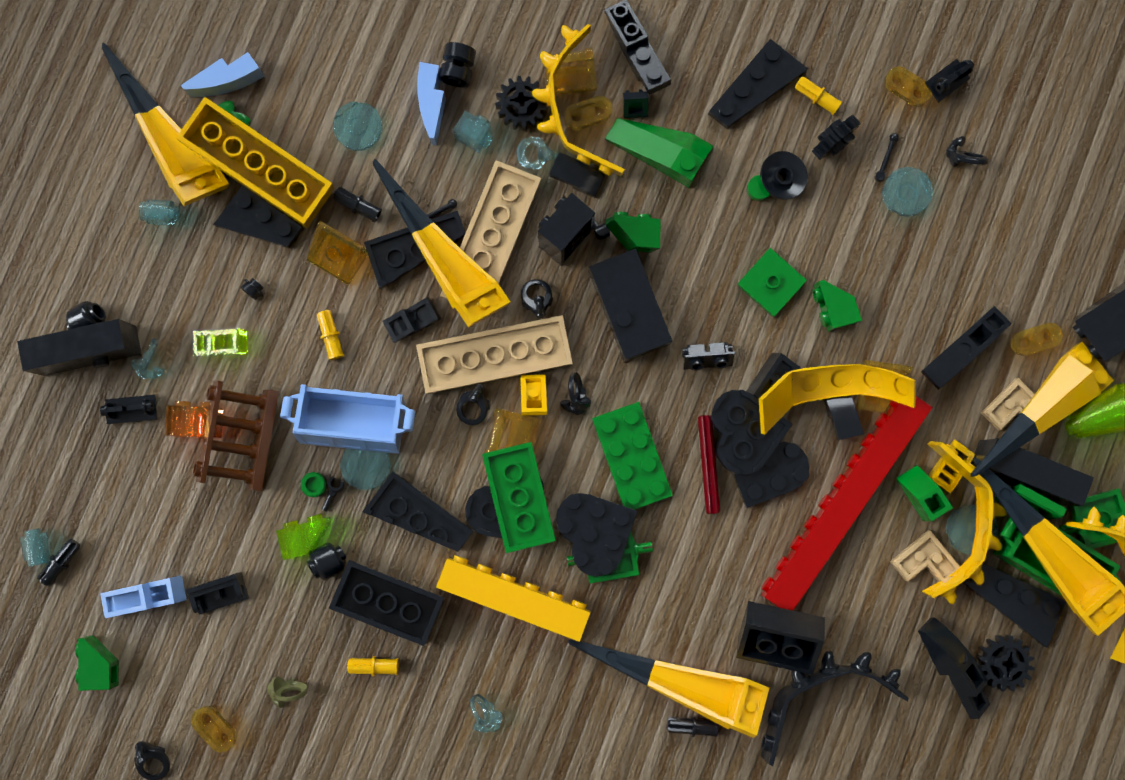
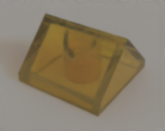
[307,221,368,285]

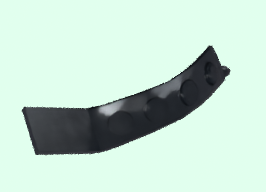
[761,651,909,766]

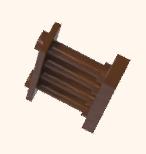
[193,381,279,491]

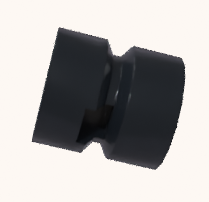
[438,42,476,88]

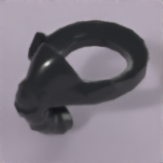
[946,136,989,168]
[521,279,553,319]
[560,372,591,415]
[456,384,491,425]
[134,741,170,780]

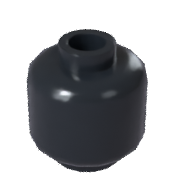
[66,301,106,330]
[307,543,347,581]

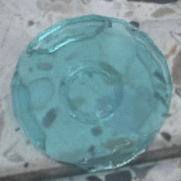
[333,102,382,151]
[882,167,933,217]
[340,448,391,490]
[946,505,998,555]

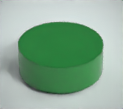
[747,175,770,201]
[301,472,327,497]

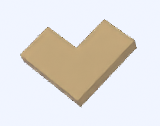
[981,378,1035,431]
[890,530,960,583]

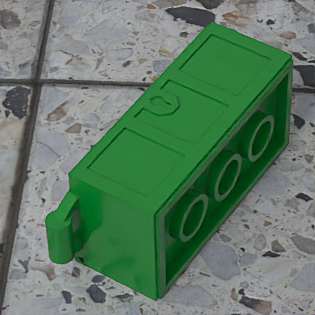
[993,518,1122,598]

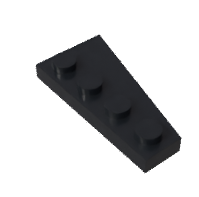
[708,38,808,129]
[364,211,466,290]
[362,471,473,552]
[962,563,1066,648]

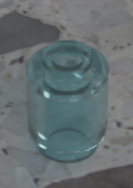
[139,199,179,226]
[20,528,51,567]

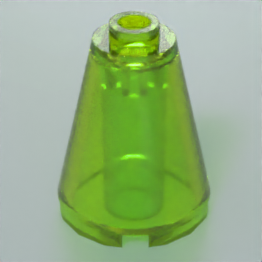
[1064,383,1125,439]

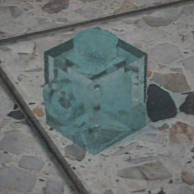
[452,111,493,153]

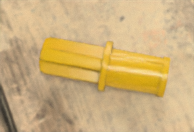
[795,77,842,115]
[317,310,344,360]
[347,656,399,677]

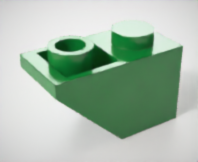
[605,212,661,253]
[812,280,862,332]
[895,465,953,522]
[75,635,119,691]

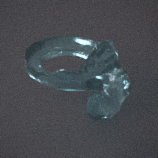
[516,137,558,170]
[131,338,164,379]
[470,694,503,733]

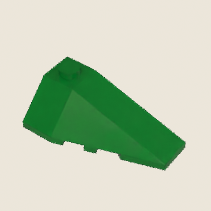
[605,118,713,188]

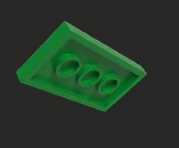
[592,402,673,510]
[482,442,556,553]

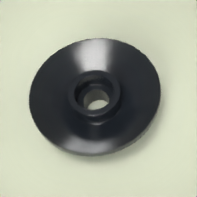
[760,151,808,200]

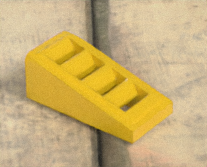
[928,439,976,494]

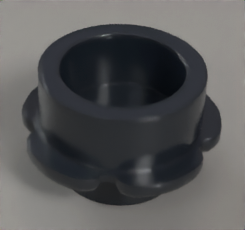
[240,278,263,301]

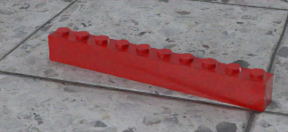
[761,396,933,610]

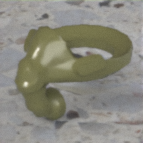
[267,676,307,708]

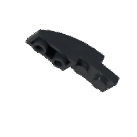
[604,0,671,95]
[921,306,1012,390]
[918,617,990,719]

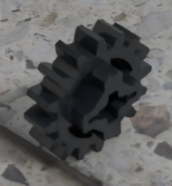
[495,76,548,131]
[812,115,861,160]
[976,635,1035,691]

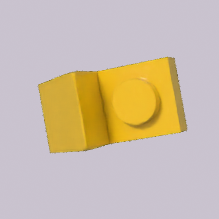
[521,375,547,415]

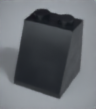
[1073,282,1125,362]

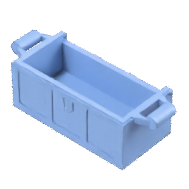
[280,384,416,454]

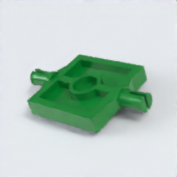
[1059,489,1125,549]
[567,531,653,584]

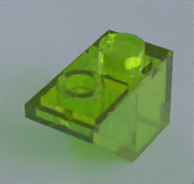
[276,514,331,560]

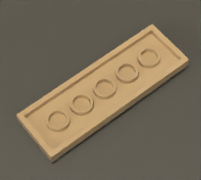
[440,160,542,300]
[416,315,573,394]

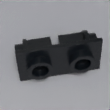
[925,59,974,103]
[682,342,735,371]
[100,395,157,424]

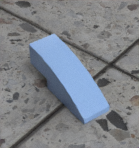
[181,52,264,97]
[418,62,446,145]
[100,575,187,618]

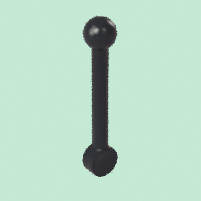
[875,133,899,182]
[427,199,457,218]

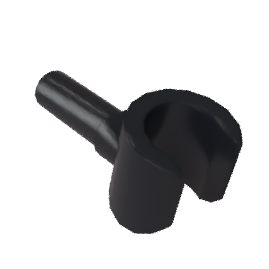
[593,219,610,239]
[321,476,344,512]

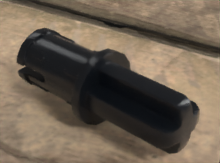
[333,187,382,223]
[37,538,80,586]
[666,716,719,737]

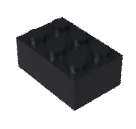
[537,193,595,266]
[736,601,825,675]

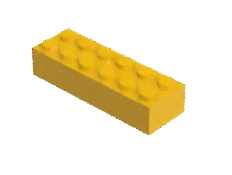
[176,97,335,228]

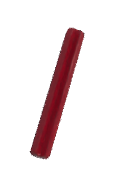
[698,415,720,514]

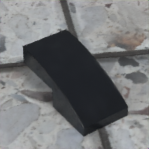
[549,152,605,198]
[382,297,441,343]
[824,395,864,440]

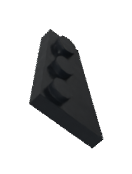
[213,185,304,249]

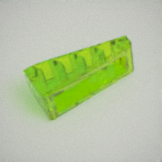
[193,329,248,356]

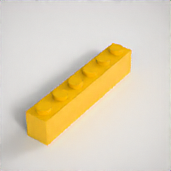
[436,555,590,642]

